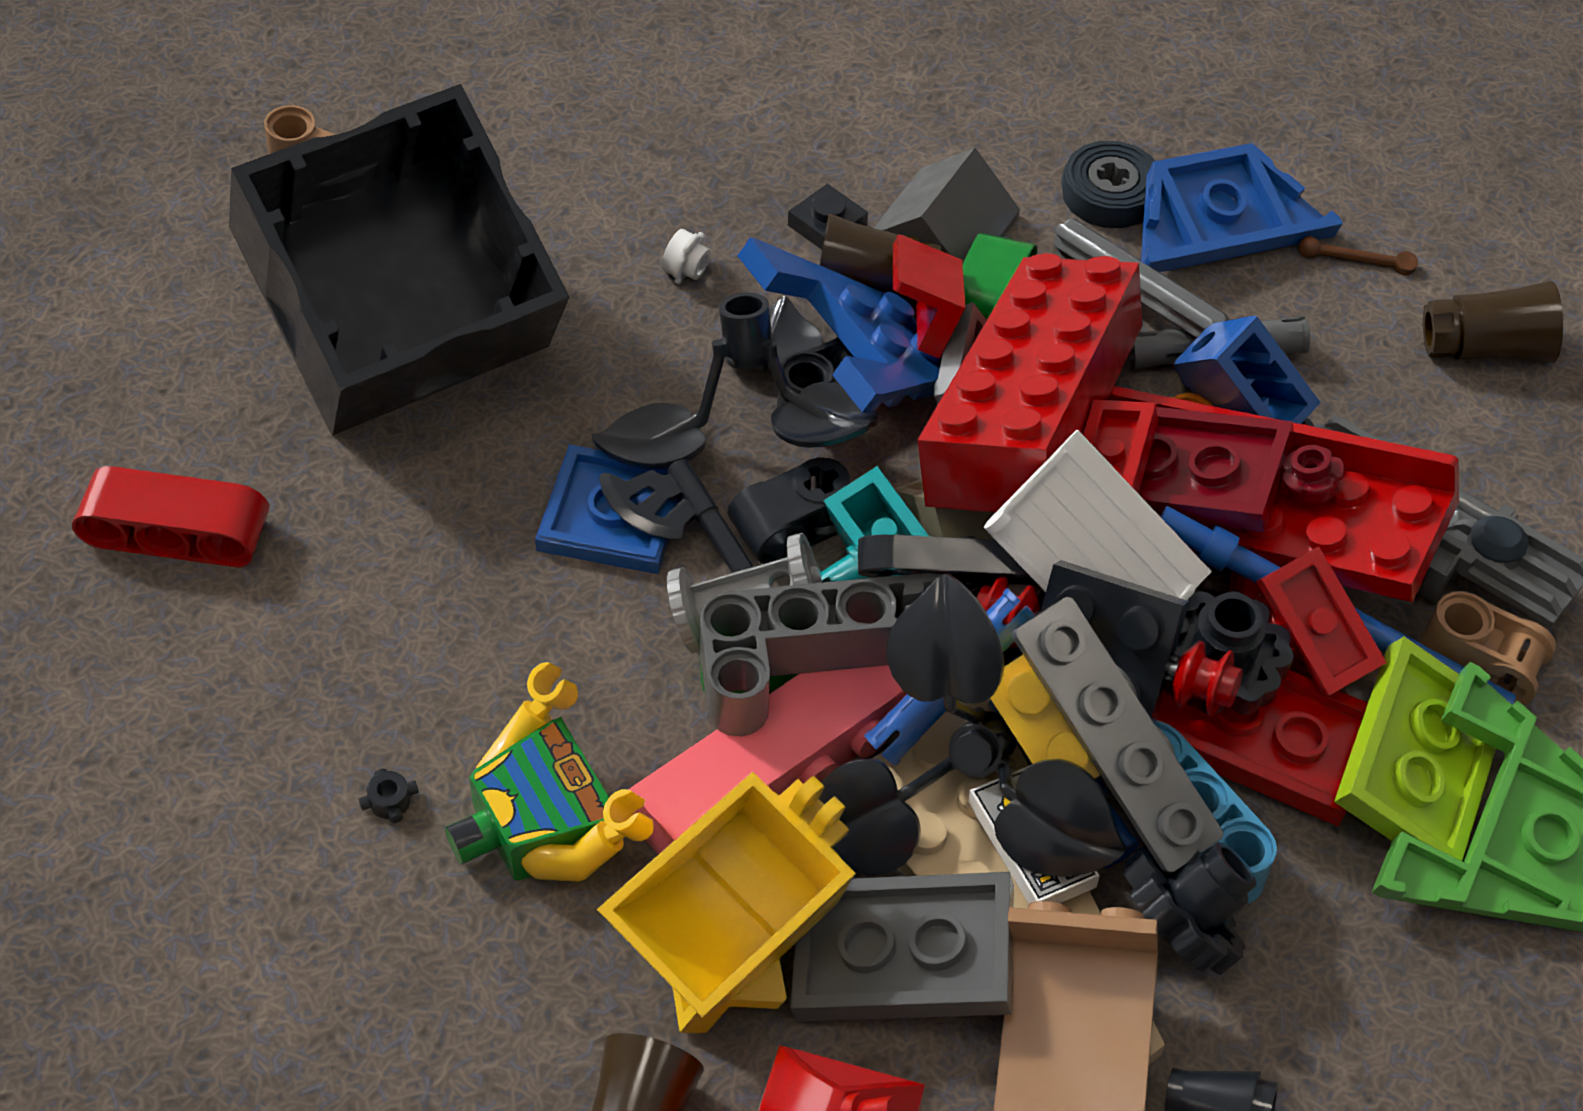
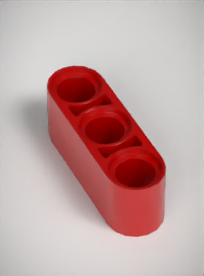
[72,466,270,568]

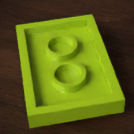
[1334,636,1496,861]

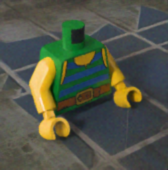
[445,662,654,882]

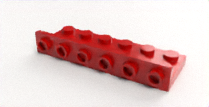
[1107,386,1459,602]

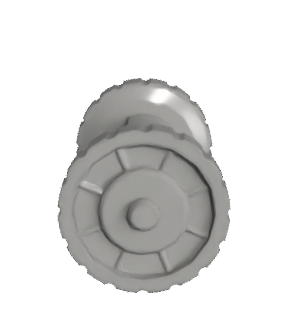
[667,533,822,654]

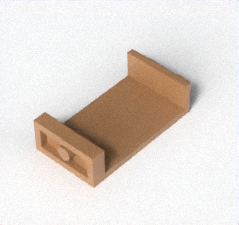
[994,901,1159,1111]

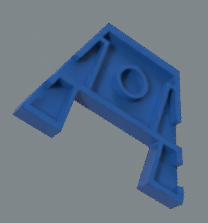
[737,237,943,413]

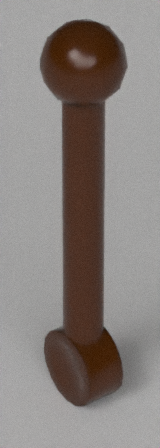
[1298,236,1418,275]

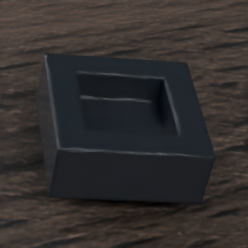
[788,183,868,250]

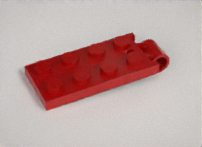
[1156,670,1368,827]

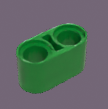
[963,233,1038,320]

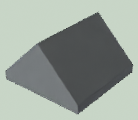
[874,148,1020,264]

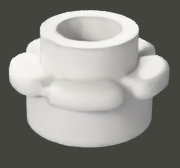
[661,229,711,284]

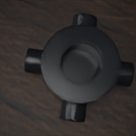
[358,769,419,823]

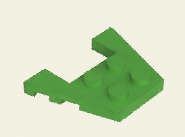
[1371,662,1583,932]

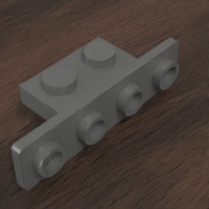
[1012,597,1223,872]

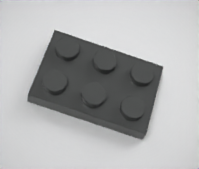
[790,871,1014,1022]

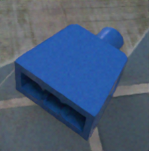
[1174,316,1321,424]

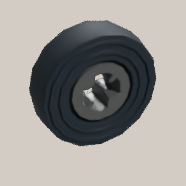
[1061,141,1155,228]

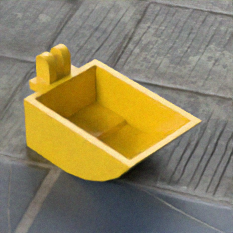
[597,772,856,1017]

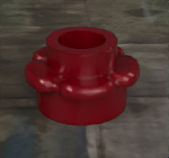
[1281,445,1345,505]

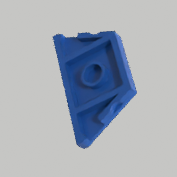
[1141,143,1343,272]

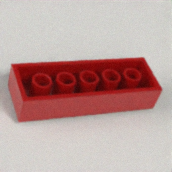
[917,253,1143,513]

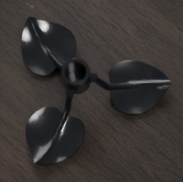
[592,292,878,469]
[819,573,1126,877]

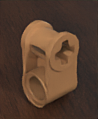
[1419,591,1556,705]

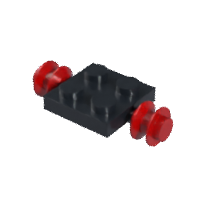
[977,560,1243,725]

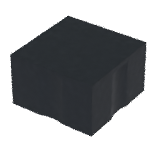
[229,84,570,436]

